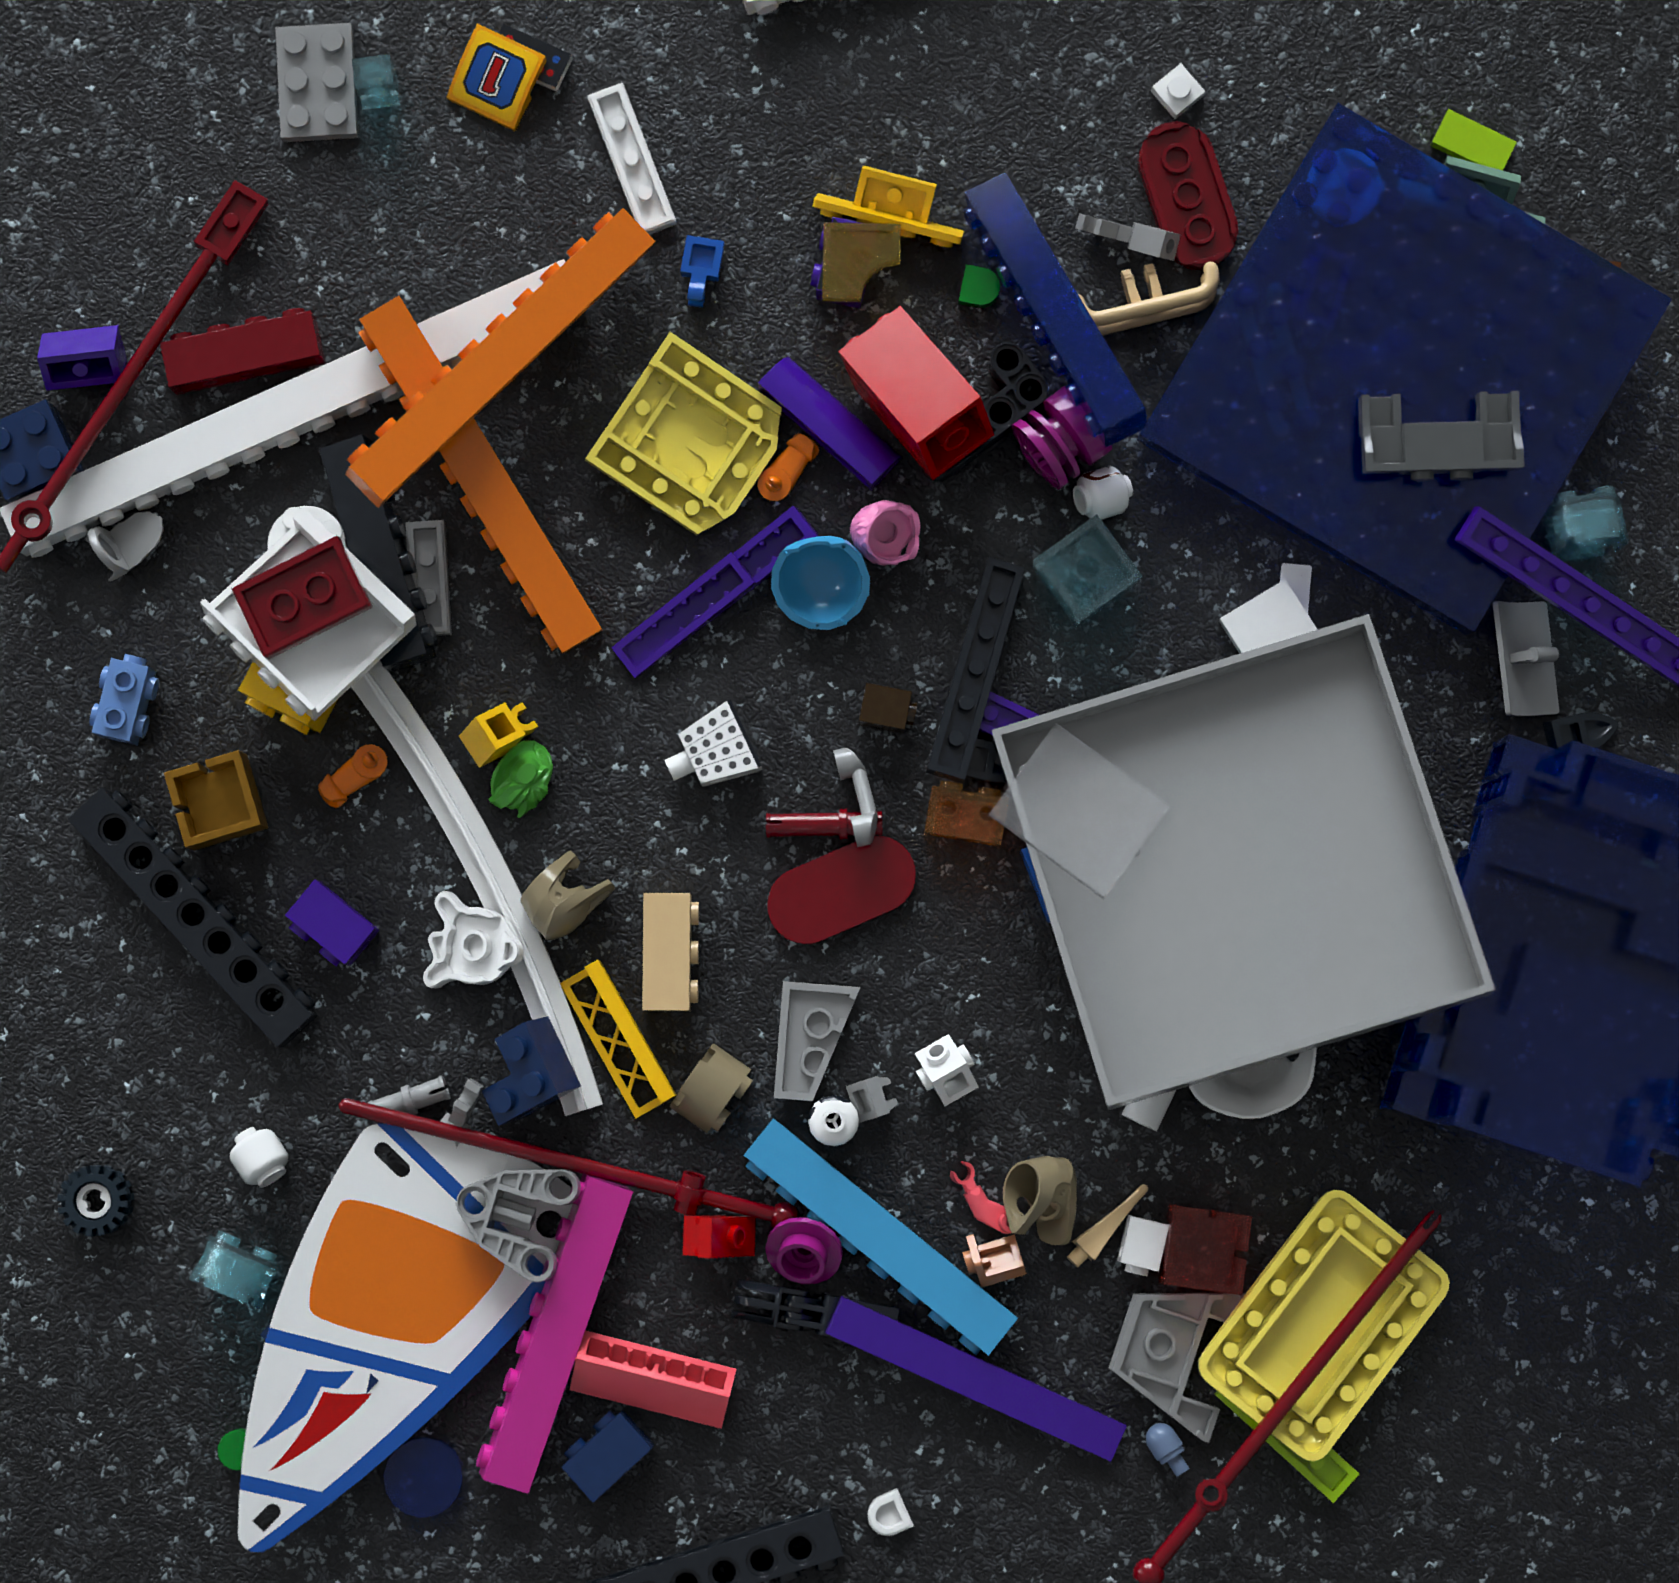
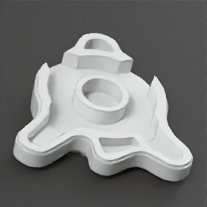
[423,891,524,989]

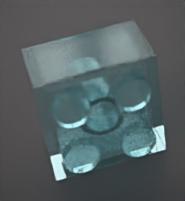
[1031,514,1143,628]

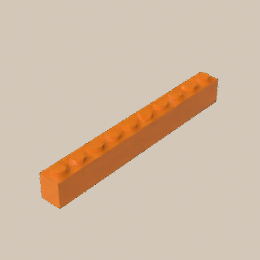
[345,208,656,508]
[358,296,602,654]

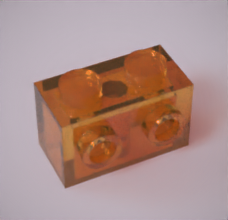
[924,781,1009,847]

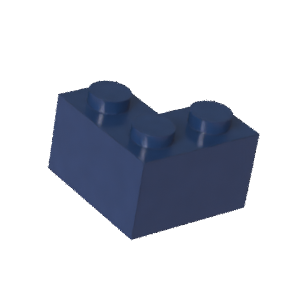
[482,1016,581,1126]

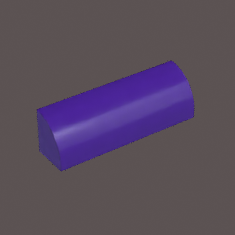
[758,356,902,491]

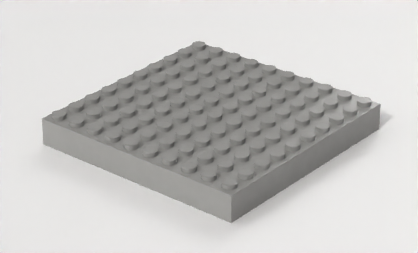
[991,614,1495,1110]

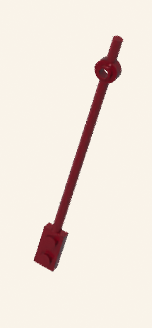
[0,180,269,573]

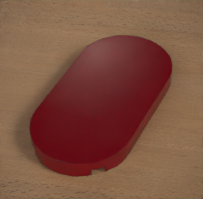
[1138,121,1238,270]
[767,836,916,944]

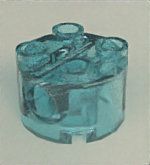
[1543,486,1629,562]
[189,1231,281,1310]

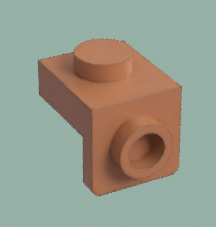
[963,1234,1026,1288]

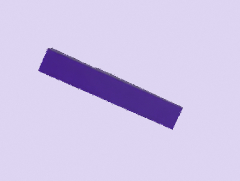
[611,506,819,678]

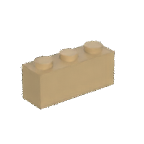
[642,893,699,1011]

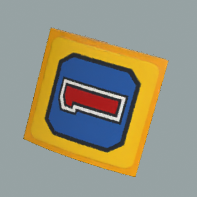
[447,23,547,131]

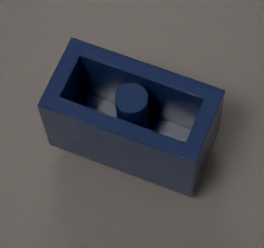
[561,1409,654,1502]

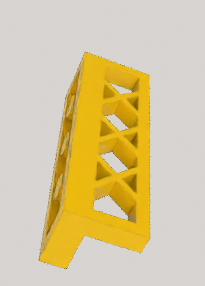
[560,959,677,1119]

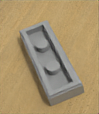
[405,520,452,636]

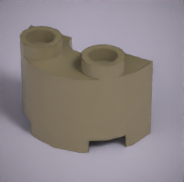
[669,1043,753,1133]

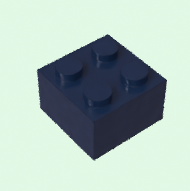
[0,399,84,503]

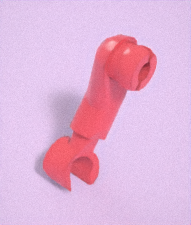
[950,1161,1012,1234]

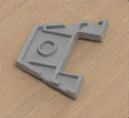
[1108,1293,1246,1443]

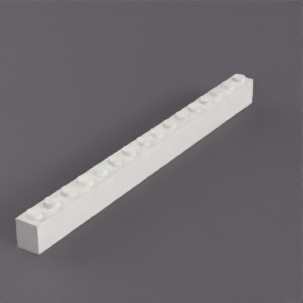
[0,259,565,558]

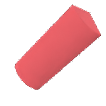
[570,1330,737,1429]

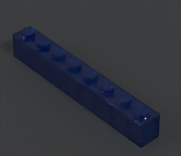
[963,172,1147,448]

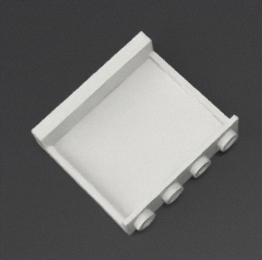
[200,508,416,721]

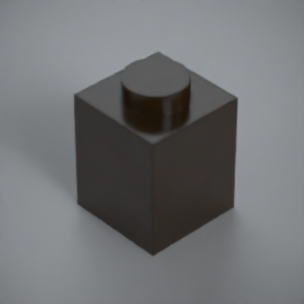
[859,683,918,734]

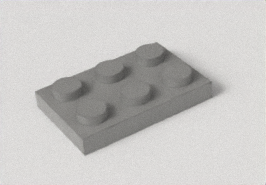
[275,23,359,142]

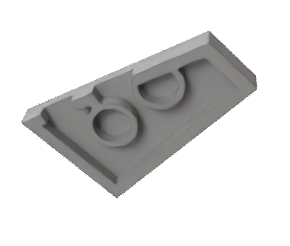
[774,981,860,1101]

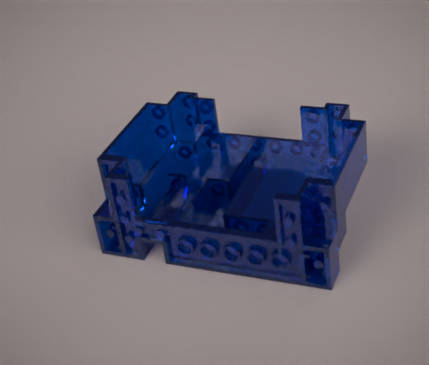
[1379,734,1679,1187]

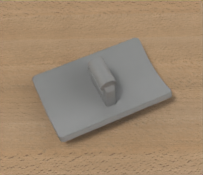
[1493,601,1559,716]

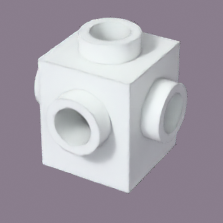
[915,1034,978,1106]

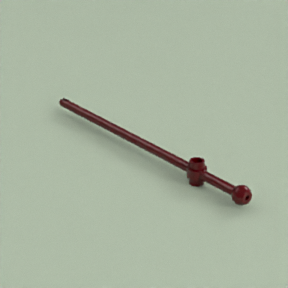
[339,1098,798,1228]
[1133,1210,1442,1583]

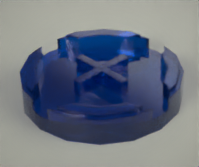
[384,1437,463,1518]

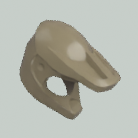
[520,850,615,940]
[1003,1156,1077,1245]

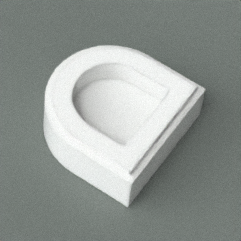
[868,1488,913,1536]

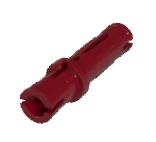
[766,809,883,839]

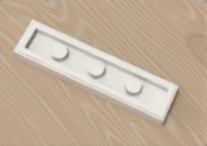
[587,82,677,235]

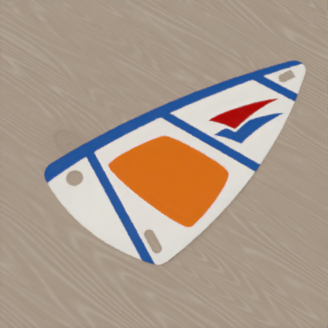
[238,1124,572,1552]

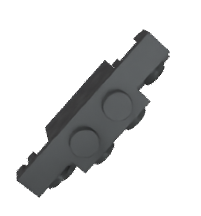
[1358,391,1524,481]

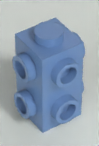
[89,654,159,746]

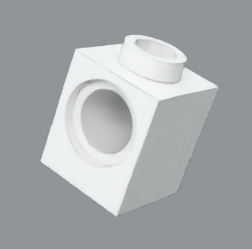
[1117,1215,1169,1276]

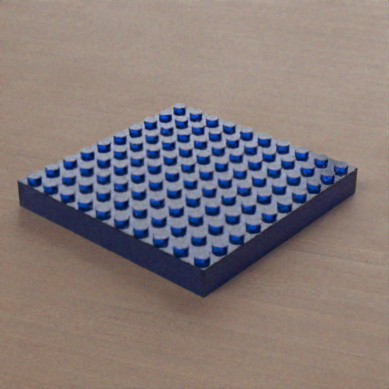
[1137,103,1672,635]

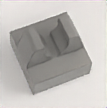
[846,1076,898,1123]

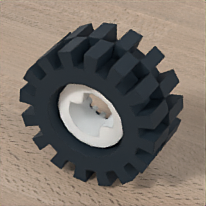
[57,1165,134,1237]

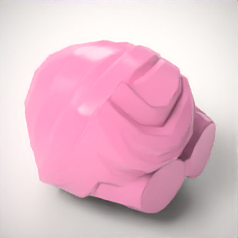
[850,500,920,566]

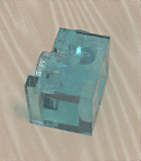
[352,54,401,110]

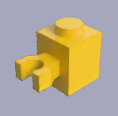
[459,702,538,768]

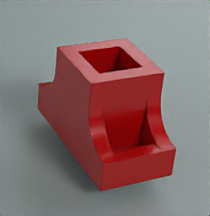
[683,1215,756,1258]

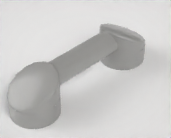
[833,748,878,847]

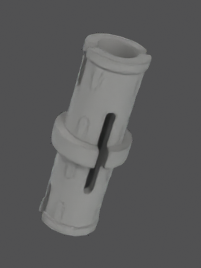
[368,1075,451,1124]

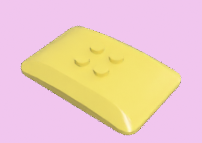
[1198,1190,1450,1461]

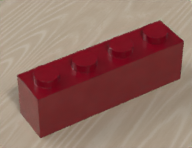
[160,308,325,395]

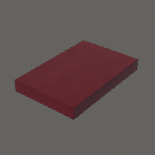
[231,536,373,660]

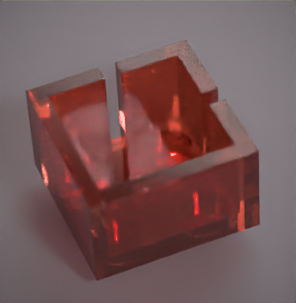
[1159,1204,1252,1295]

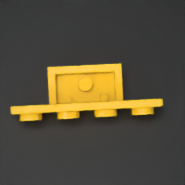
[812,165,964,248]

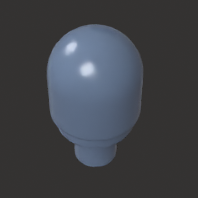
[1145,1423,1190,1477]

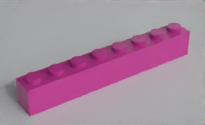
[476,1174,633,1494]

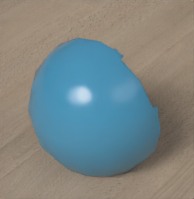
[771,536,870,630]

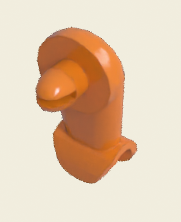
[757,434,820,501]
[318,744,388,808]

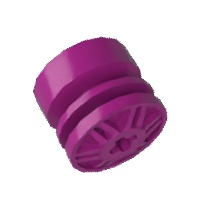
[1011,386,1112,490]

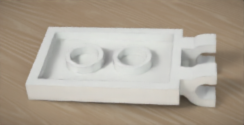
[1219,579,1317,654]

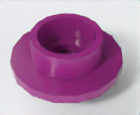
[765,1218,843,1284]

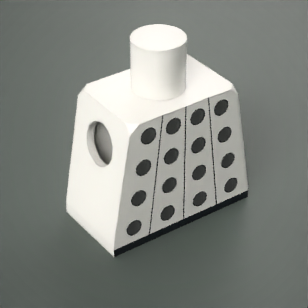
[665,700,762,786]

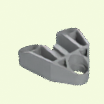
[456,1170,581,1282]

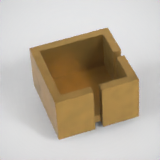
[164,750,268,851]

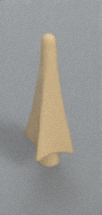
[1067,1184,1148,1268]

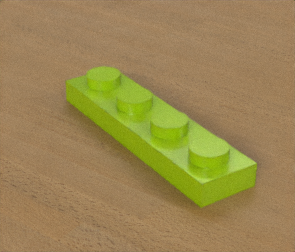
[1214,1391,1359,1503]

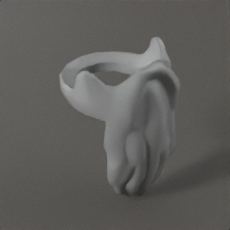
[85,511,164,582]

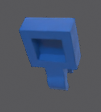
[680,235,725,308]

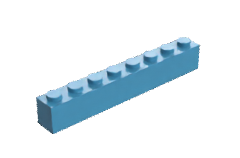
[744,1118,1018,1356]

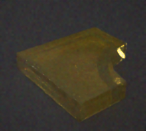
[822,222,901,302]

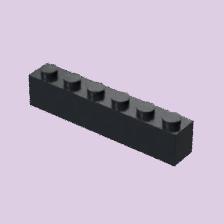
[319,434,438,672]

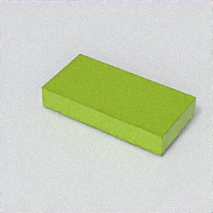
[1430,109,1517,170]

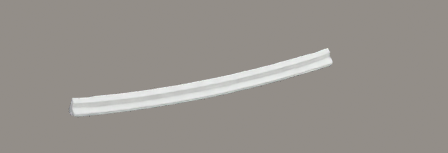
[351,660,603,1116]

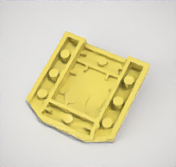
[585,332,782,535]

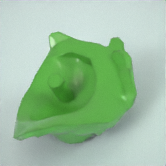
[488,740,553,818]

